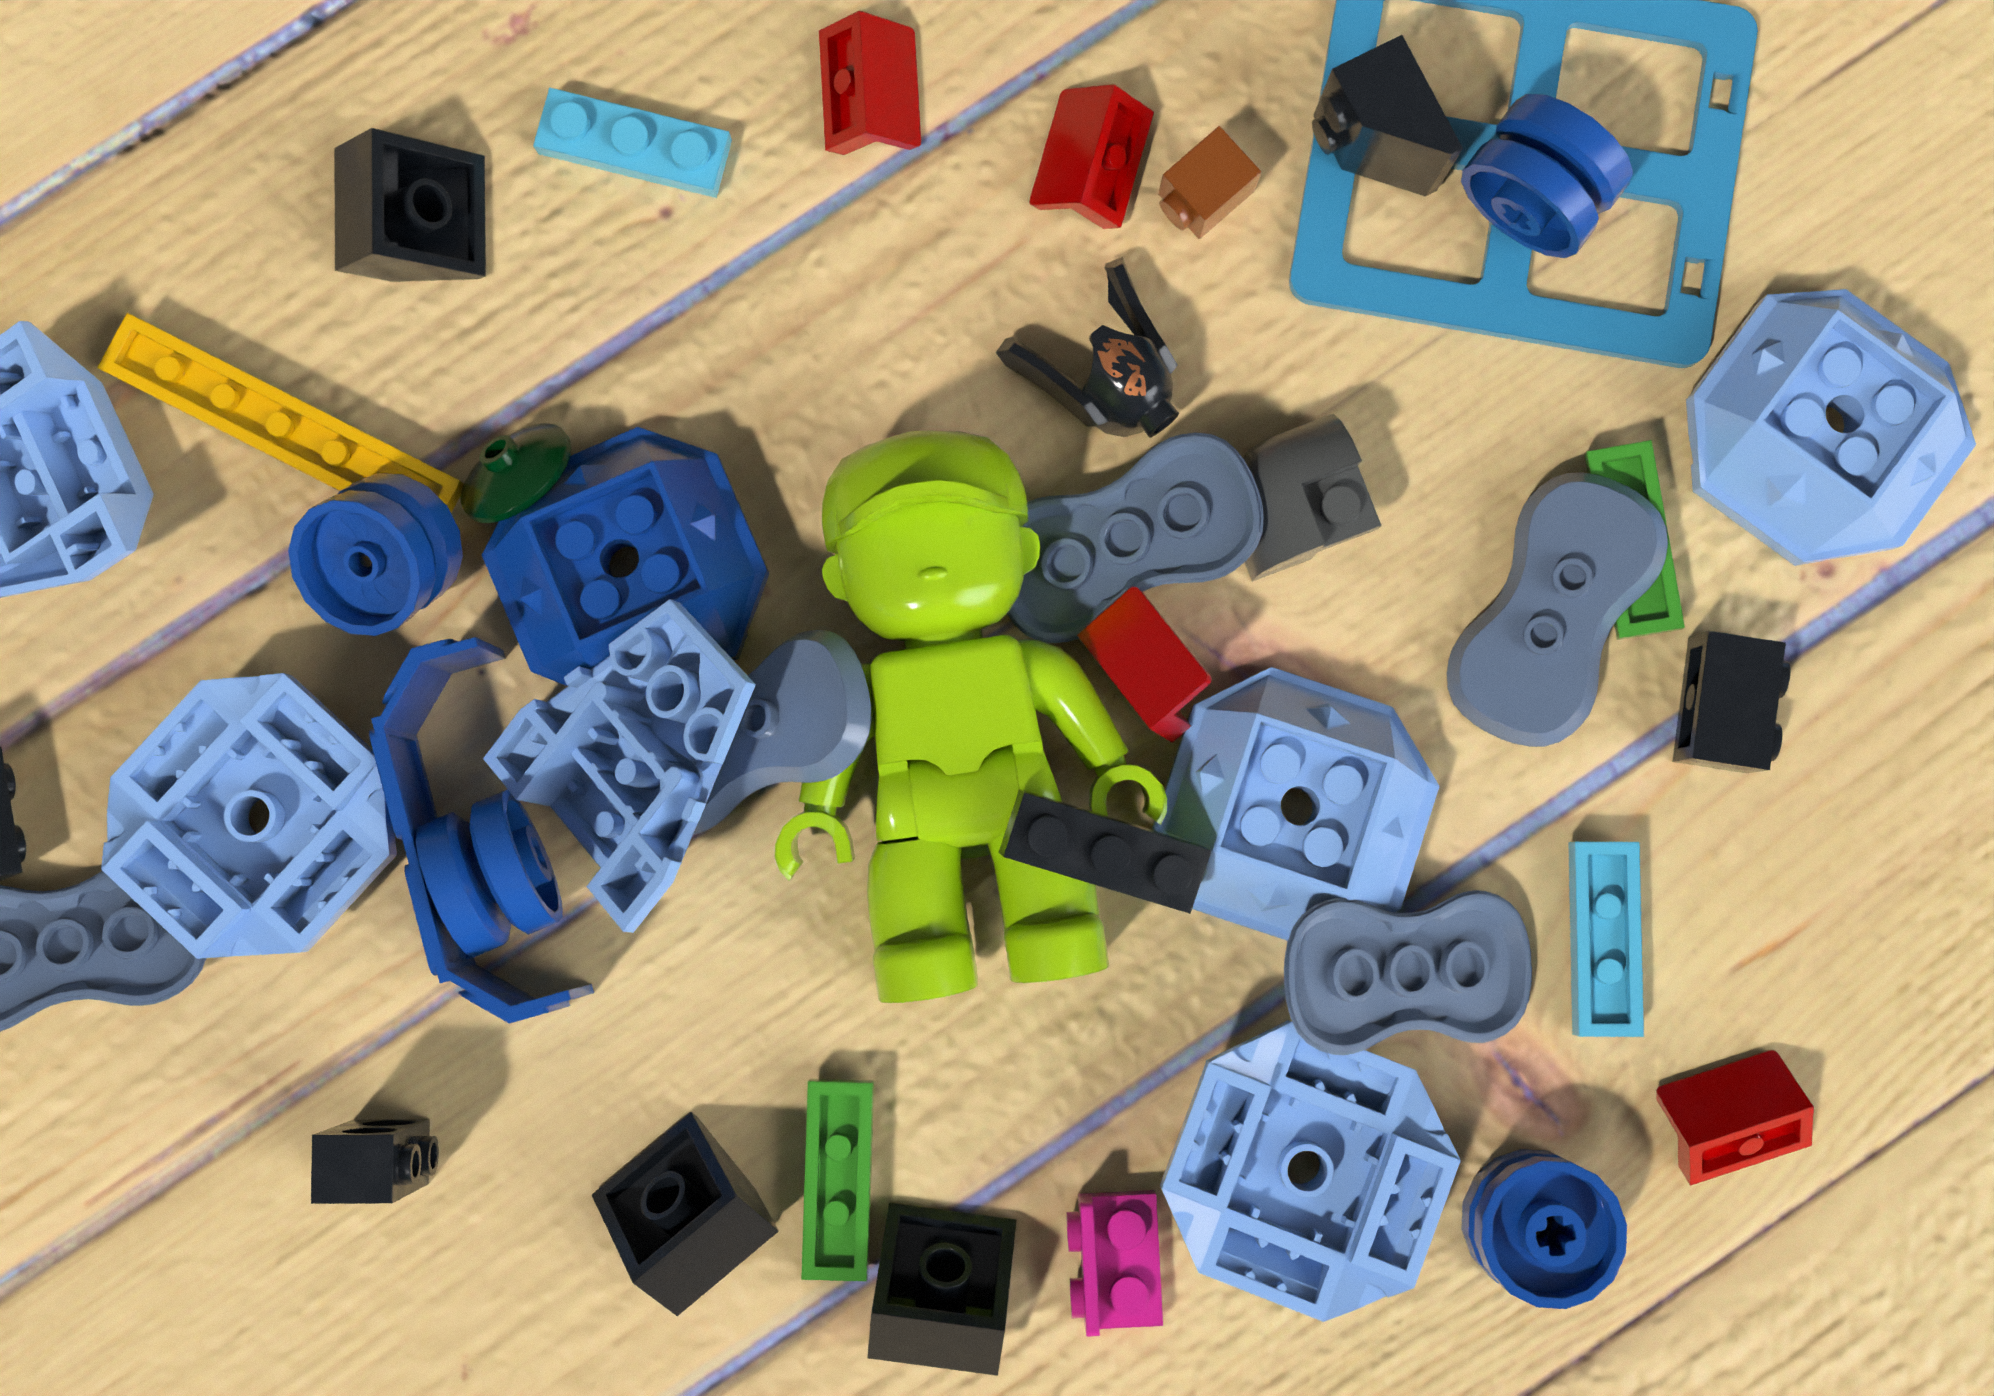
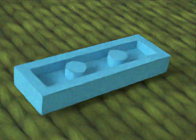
[533,87,732,198]
[1568,842,1644,1037]

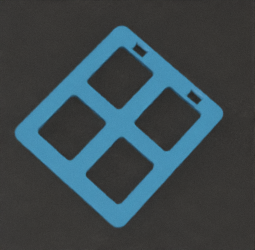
[1289,0,1758,368]

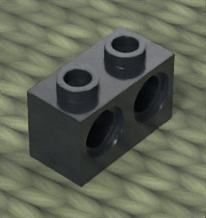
[311,1119,439,1204]

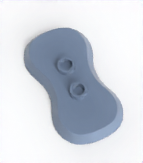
[1007,433,1264,643]
[1446,472,1668,747]
[693,630,871,834]
[0,871,206,1032]
[1284,890,1532,1055]

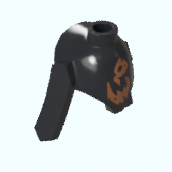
[996,257,1179,438]

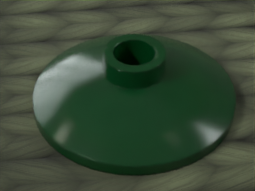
[460,423,571,523]

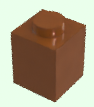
[1158,126,1262,240]

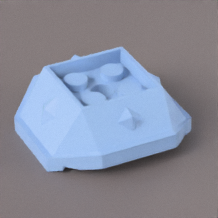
[1686,289,1976,566]
[1152,667,1440,941]
[101,673,397,959]
[1160,1020,1461,1322]

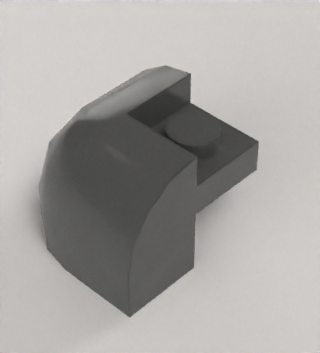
[1243,414,1382,582]

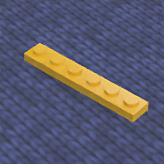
[97,313,464,513]

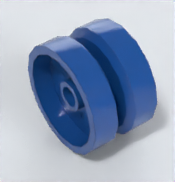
[1461,94,1633,258]
[288,473,463,636]
[415,790,563,958]
[1461,1149,1627,1309]

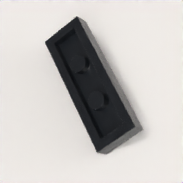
[998,789,1211,914]

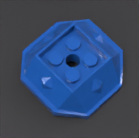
[482,427,769,686]

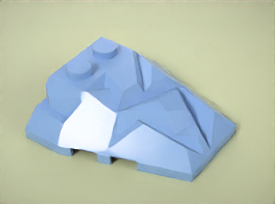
[483,599,756,933]

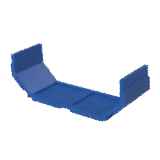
[369,637,594,1024]

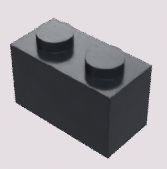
[1672,631,1790,773]

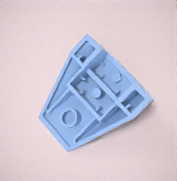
[0,321,154,598]

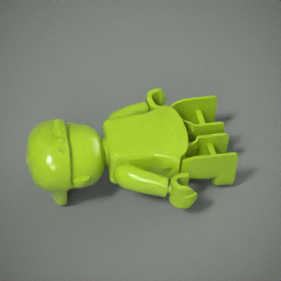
[775,430,1168,1003]

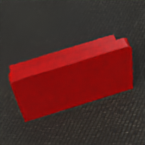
[819,10,921,155]
[1029,84,1154,229]
[1077,587,1211,743]
[1656,1050,1814,1186]

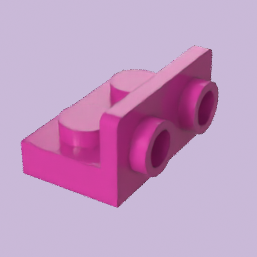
[1066,1190,1163,1337]

